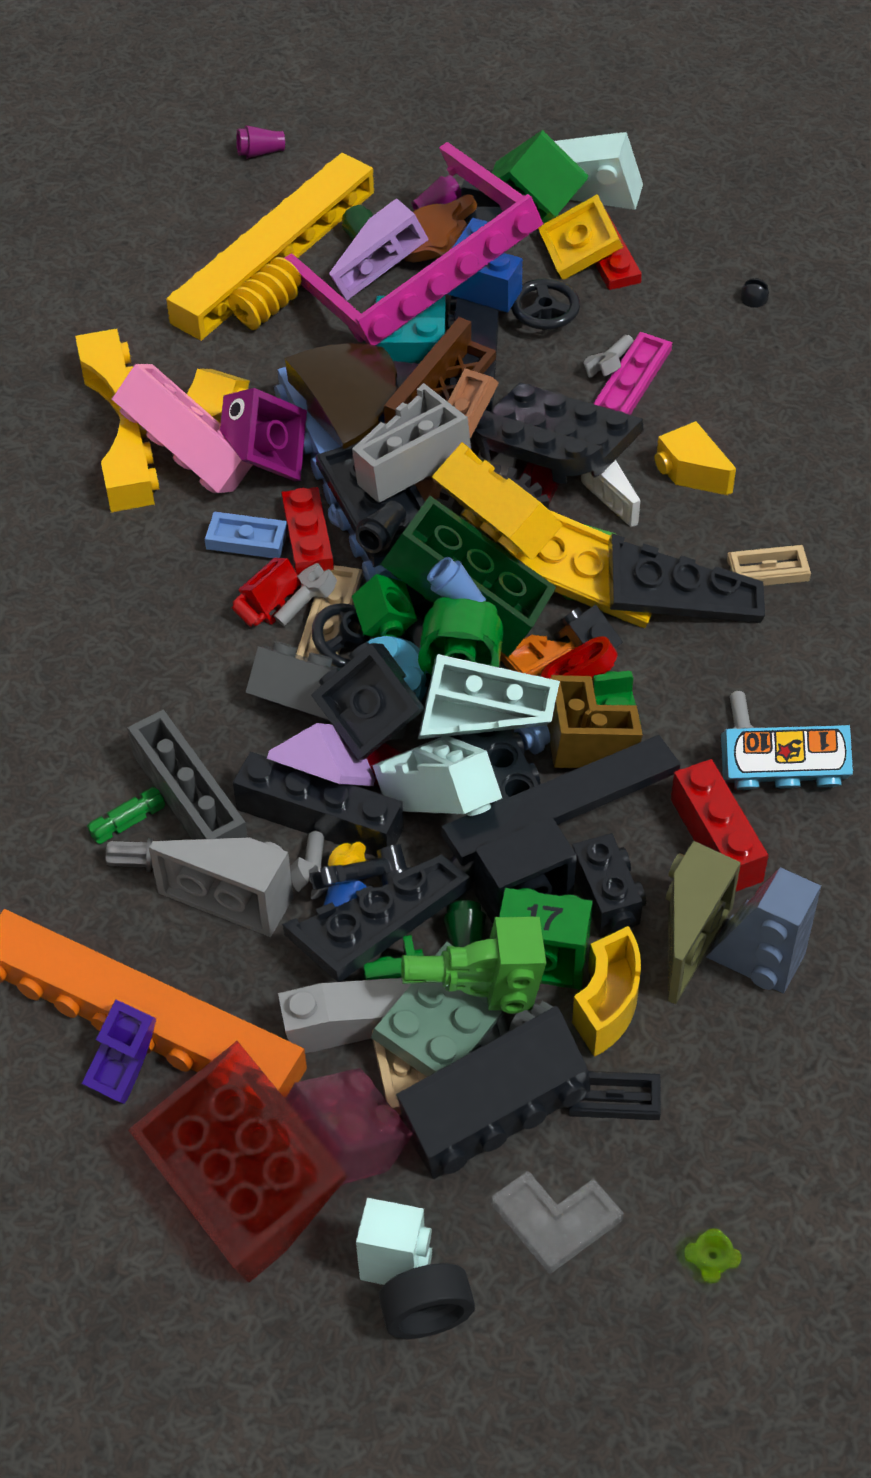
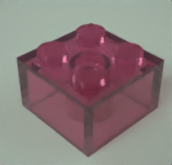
[272,1068,413,1190]

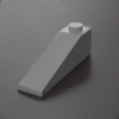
[278,978,411,1053]

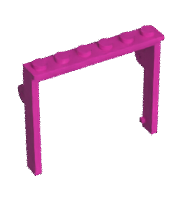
[284,142,543,345]

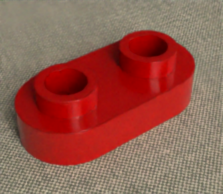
[541,636,617,679]

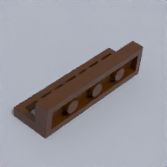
[384,317,496,424]

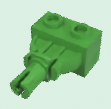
[401,917,546,1014]

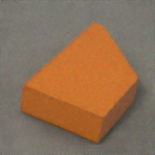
[500,635,576,676]

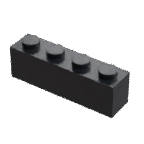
[233,751,404,857]

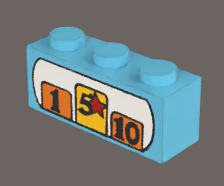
[721,725,853,790]

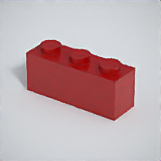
[671,759,769,892]

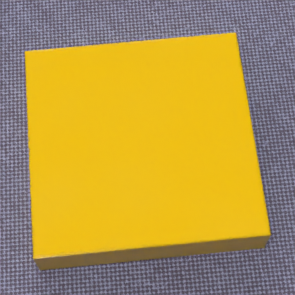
[538,194,623,280]

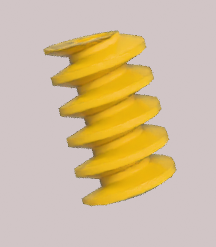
[228,257,302,330]

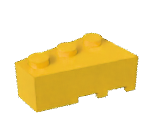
[432,442,563,560]

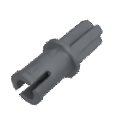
[106,838,153,872]

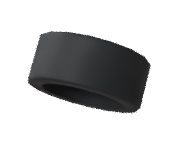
[378,1263,475,1339]

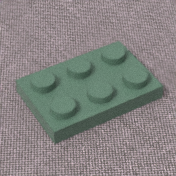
[371,942,505,1077]

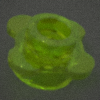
[684,1228,741,1283]

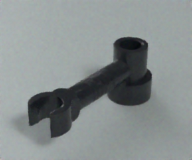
[309,844,411,890]

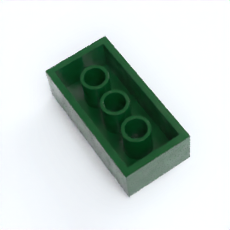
[380,496,556,657]

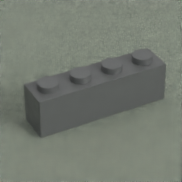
[245,641,416,740]
[127,709,248,840]

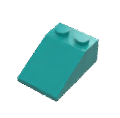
[375,295,446,363]

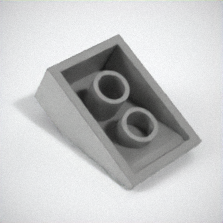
[149,837,294,937]

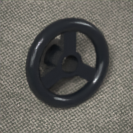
[511,278,580,330]
[311,603,375,668]

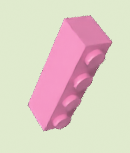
[112,364,252,493]

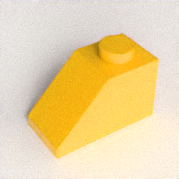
[655,421,736,495]

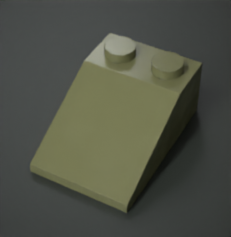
[666,841,741,1004]

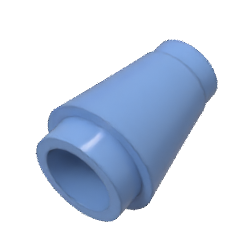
[427,557,486,602]

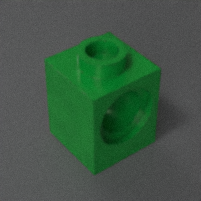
[352,574,417,638]

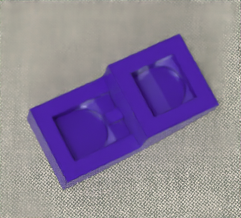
[82,999,157,1104]

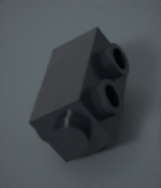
[572,833,646,936]

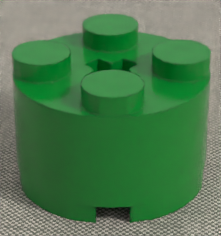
[418,597,503,675]

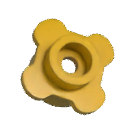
[328,842,367,866]

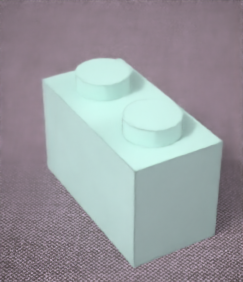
[356,1198,432,1285]

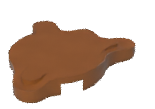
[404,194,477,262]

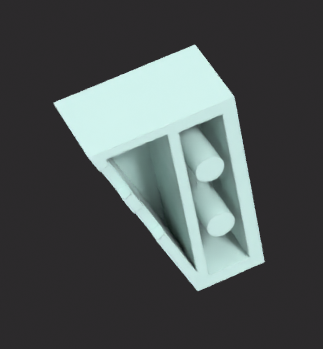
[554,132,643,210]
[418,654,560,739]
[372,736,502,816]

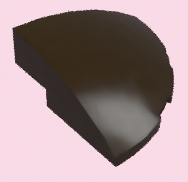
[285,343,397,449]

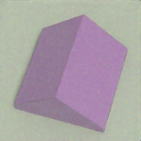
[267,723,376,786]

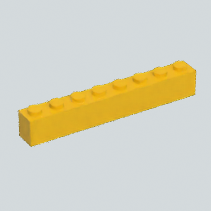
[166,153,374,341]

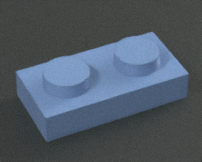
[205,512,288,558]

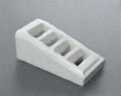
[581,460,640,527]

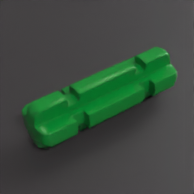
[87,787,165,844]

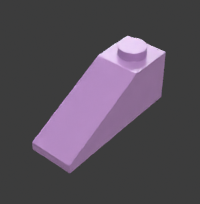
[329,198,429,301]

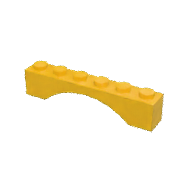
[75,329,159,512]

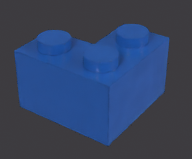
[448,218,523,313]

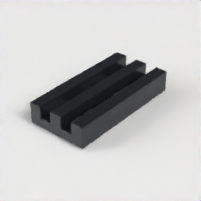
[569,1071,661,1120]

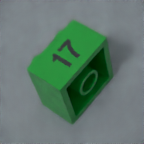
[500,888,592,990]

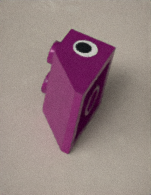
[220,388,307,482]

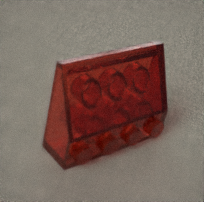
[128,1041,348,1283]

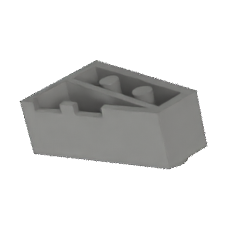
[352,383,471,503]

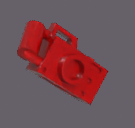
[231,558,301,628]

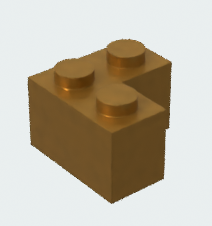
[547,675,643,768]

